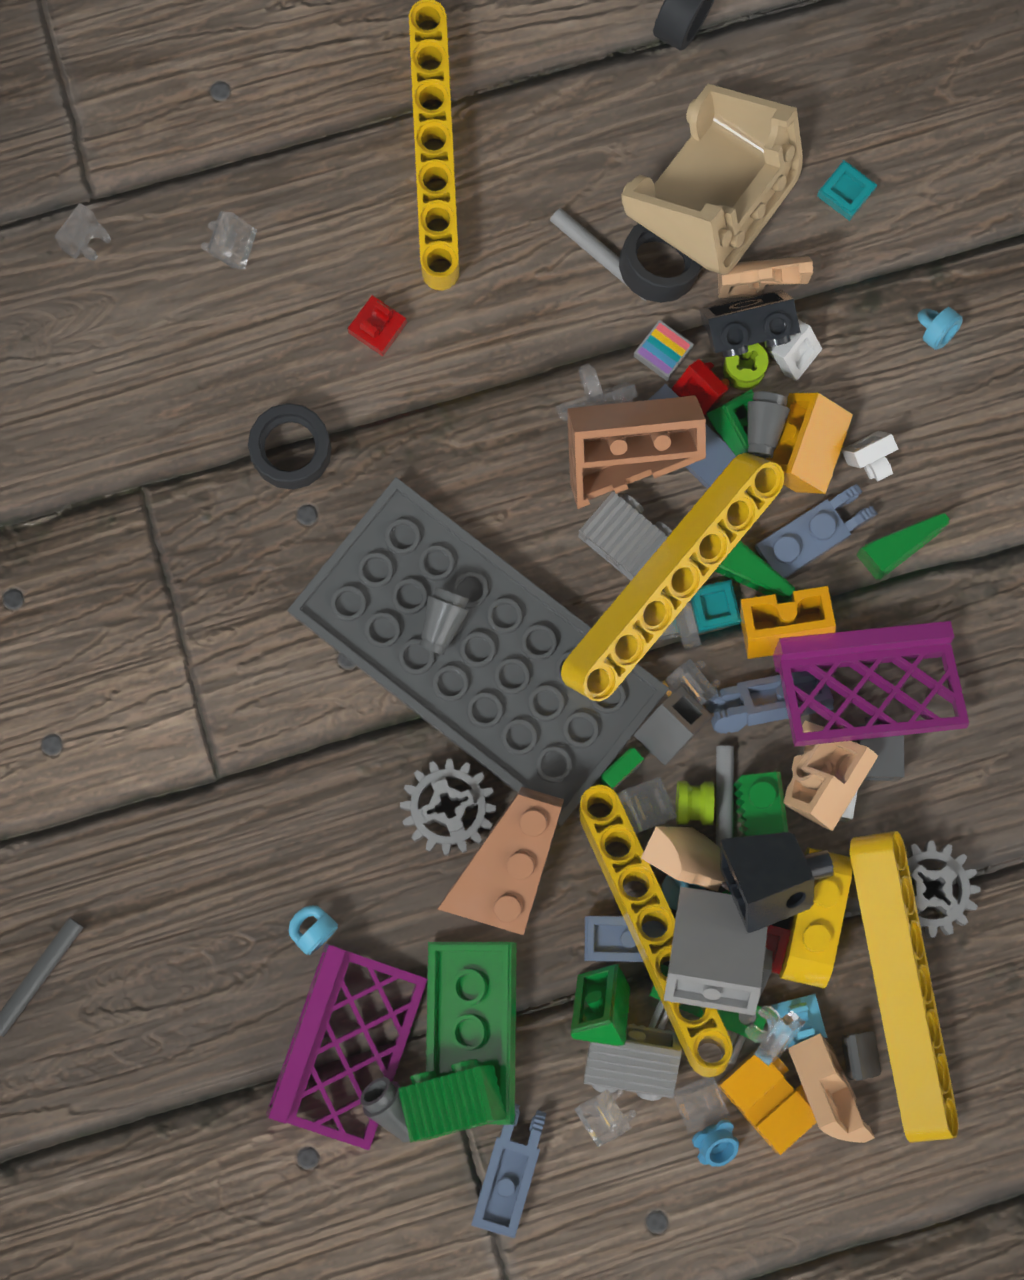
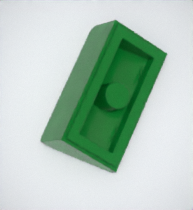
[570,964,630,1046]

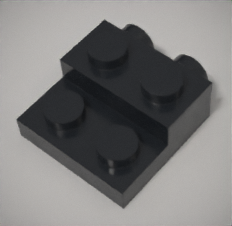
[699,289,801,357]

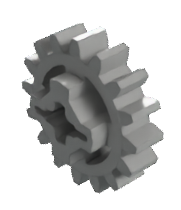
[400,759,496,856]
[907,841,980,938]

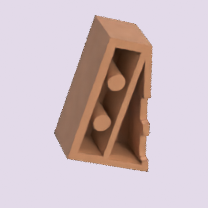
[567,396,706,509]
[438,787,564,935]

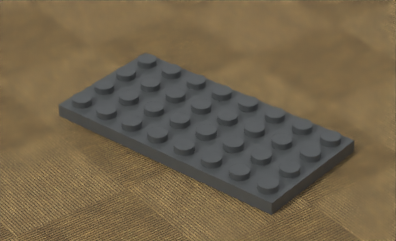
[287,477,669,827]

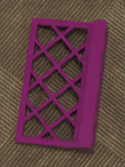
[773,621,970,747]
[266,944,428,1150]

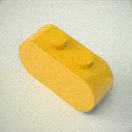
[779,847,853,989]

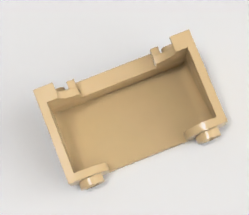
[621,84,803,275]

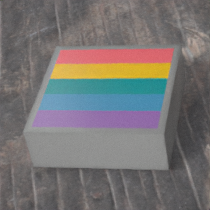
[633,320,694,381]

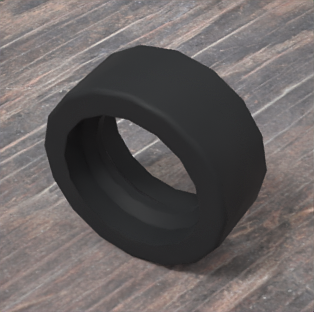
[653,0,715,51]
[619,223,702,303]
[248,403,332,490]

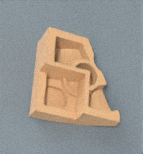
[718,256,813,298]
[784,721,878,831]
[641,826,729,892]
[788,1034,875,1143]

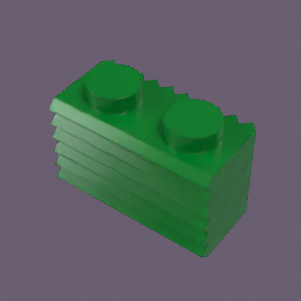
[733,772,788,837]
[398,1059,506,1143]

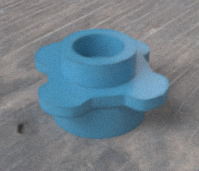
[692,1120,739,1167]

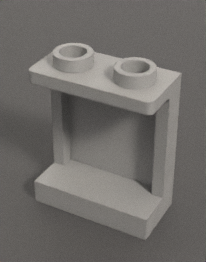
[664,887,768,1015]

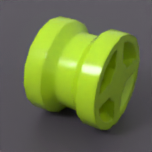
[723,343,769,390]
[676,781,715,825]

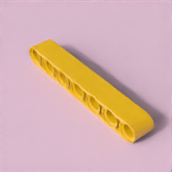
[409,0,460,291]
[561,453,785,701]
[579,785,733,1077]
[850,831,959,1143]

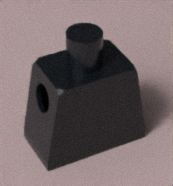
[720,832,834,933]

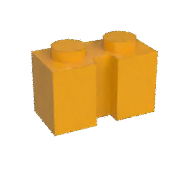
[766,393,853,494]
[740,586,836,659]
[716,1049,817,1155]

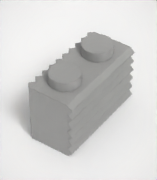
[578,492,672,581]
[584,1024,682,1101]

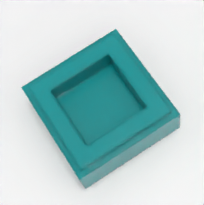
[817,160,877,221]
[690,580,741,633]

